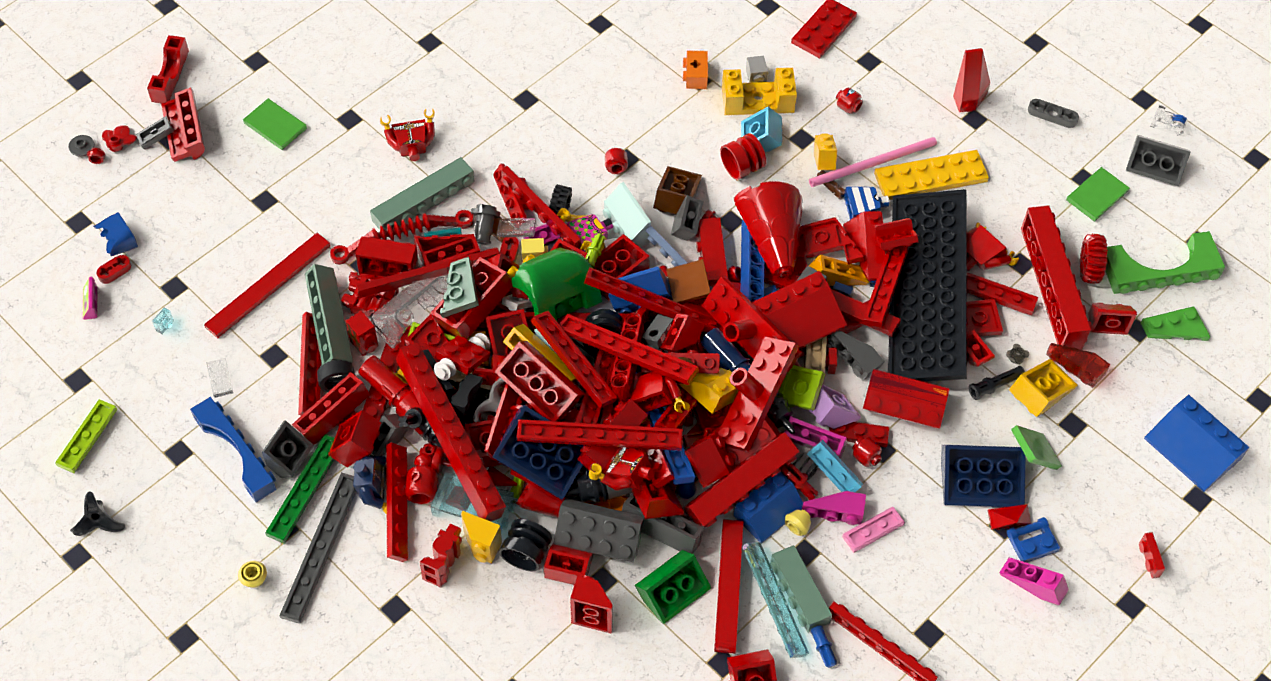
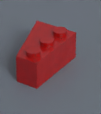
[414,234,480,267]

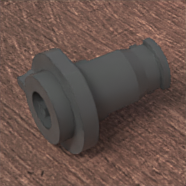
[471,203,501,245]

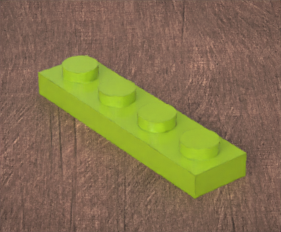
[55,399,117,473]

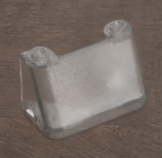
[370,276,448,349]

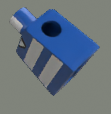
[844,186,889,220]

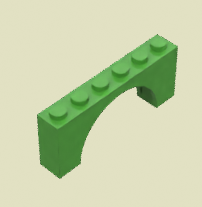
[1105,231,1225,294]

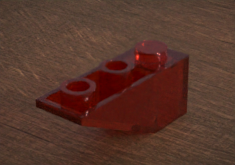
[1046,343,1110,388]

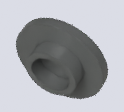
[68,135,95,156]

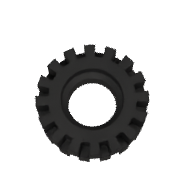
[549,184,572,218]

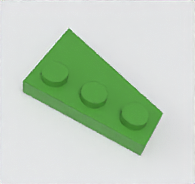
[1141,306,1210,341]

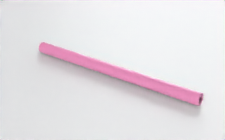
[809,137,937,187]

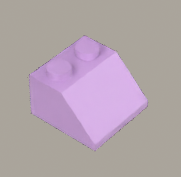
[808,384,861,429]

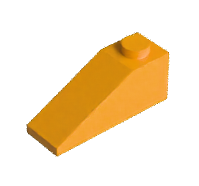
[809,254,869,286]

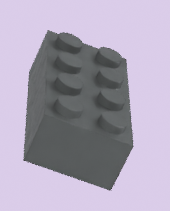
[553,498,644,562]

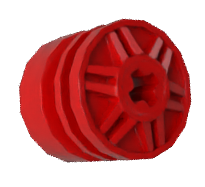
[720,133,766,180]

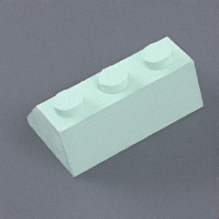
[603,182,651,247]

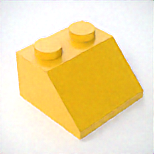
[461,511,502,564]

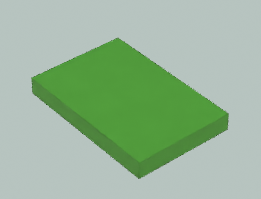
[243,98,307,150]
[1066,167,1130,222]
[1011,425,1062,470]

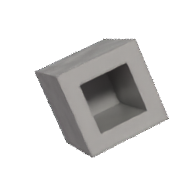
[746,55,768,83]

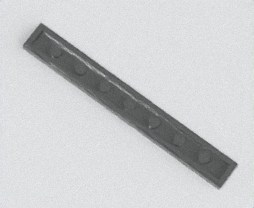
[279,472,356,624]

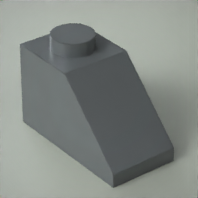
[671,195,704,241]
[372,414,409,456]

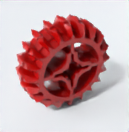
[1079,233,1108,284]

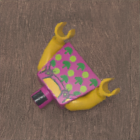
[557,208,613,253]

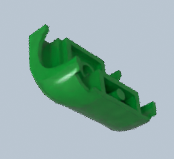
[512,248,602,327]

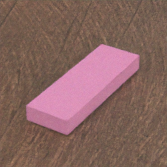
[842,507,905,553]

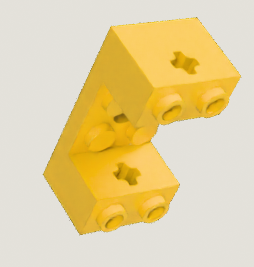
[722,68,797,115]

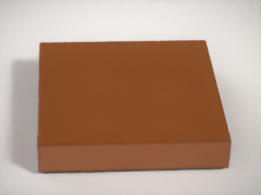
[666,259,711,304]

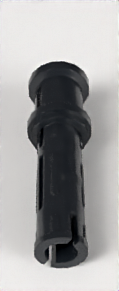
[968,365,1025,400]

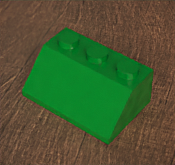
[635,550,712,624]

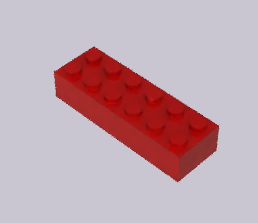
[683,432,800,528]

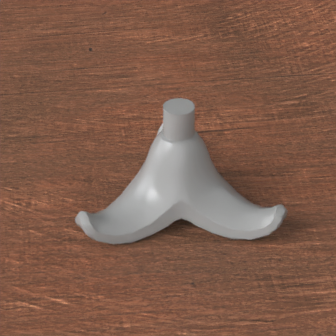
[473,378,505,422]

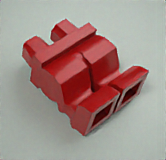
[341,276,400,325]
[420,524,462,588]

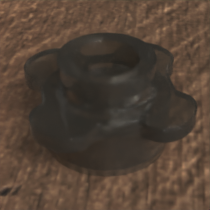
[1006,344,1029,364]

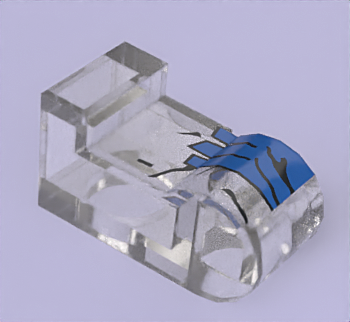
[1150,105,1188,136]

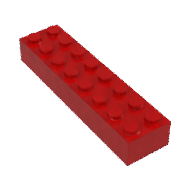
[1021,205,1092,353]

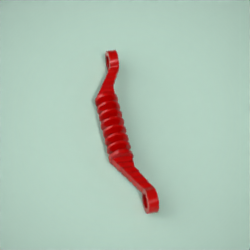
[330,210,474,265]

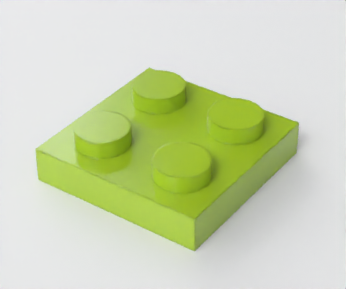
[779,365,825,411]

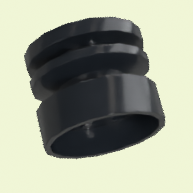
[499,518,552,572]

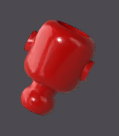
[405,454,439,505]

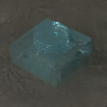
[152,307,174,334]

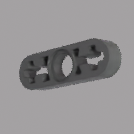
[1028,99,1079,128]

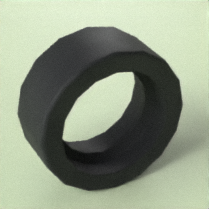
[317,360,356,392]

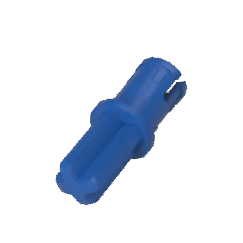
[810,626,837,668]

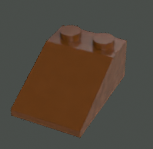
[653,166,702,215]

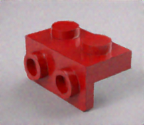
[874,218,918,251]

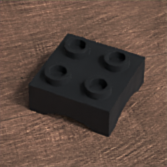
[450,373,487,429]

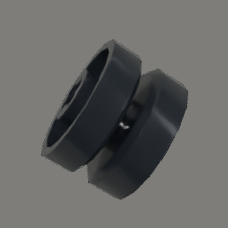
[583,309,624,357]

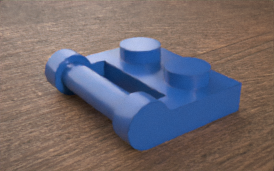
[1007,517,1060,563]

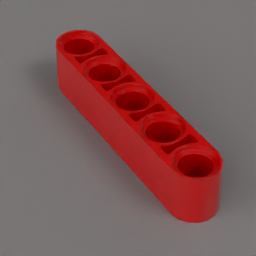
[610,313,645,400]

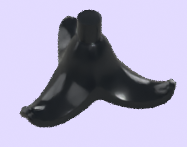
[70,491,125,536]

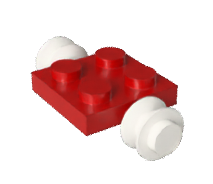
[434,333,490,380]

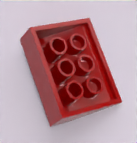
[752,271,847,349]

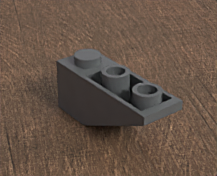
[827,330,885,381]

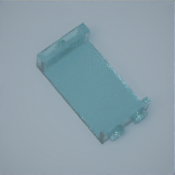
[430,472,516,534]

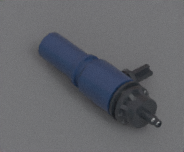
[700,328,796,434]

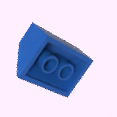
[608,266,673,314]
[733,471,803,544]

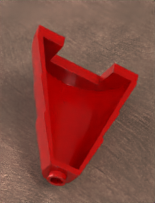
[734,181,803,277]

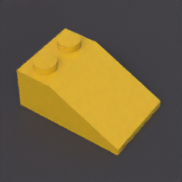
[1009,359,1078,417]
[678,368,739,414]

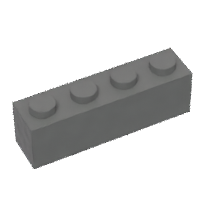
[622,493,704,554]

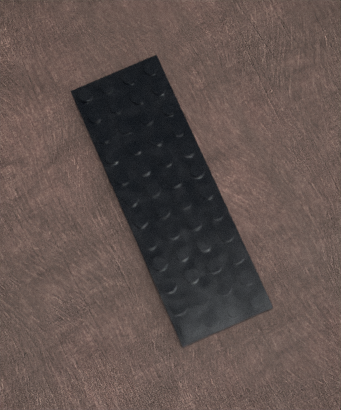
[888,189,967,382]

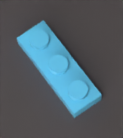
[807,440,863,492]

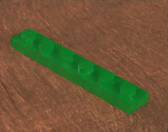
[265,434,335,544]

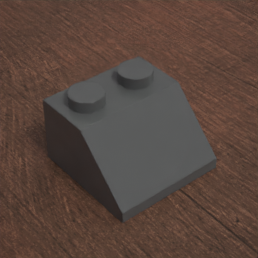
[262,420,314,478]

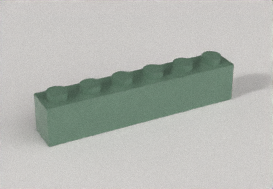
[370,157,475,230]
[304,264,353,365]

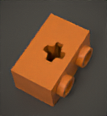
[683,50,708,89]

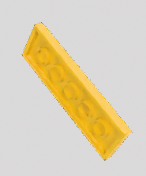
[874,150,989,200]

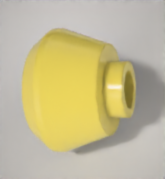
[785,510,811,536]
[238,561,267,588]

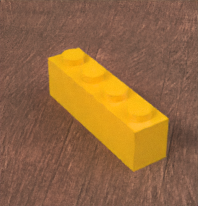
[503,324,577,384]

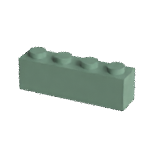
[769,545,832,633]

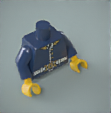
[353,455,387,514]

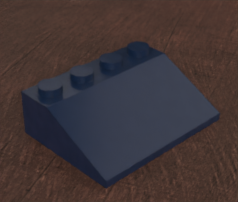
[492,405,584,500]
[941,445,1026,507]

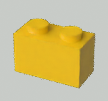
[814,133,837,170]

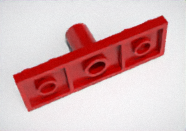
[701,276,802,377]
[718,337,799,452]

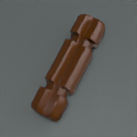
[817,170,845,199]

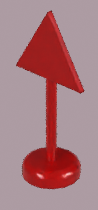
[431,447,517,486]

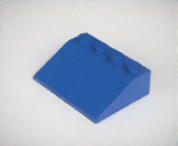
[1144,394,1250,492]

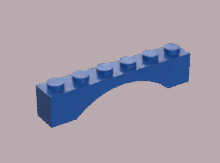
[190,396,276,503]

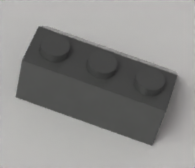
[1126,134,1191,186]

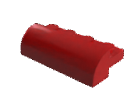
[161,87,205,162]

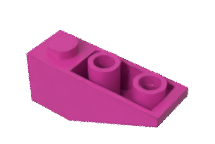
[802,491,866,525]
[999,557,1069,605]

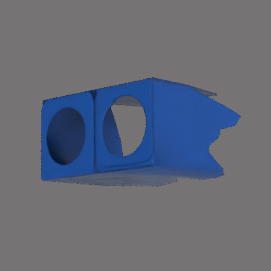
[93,212,138,256]

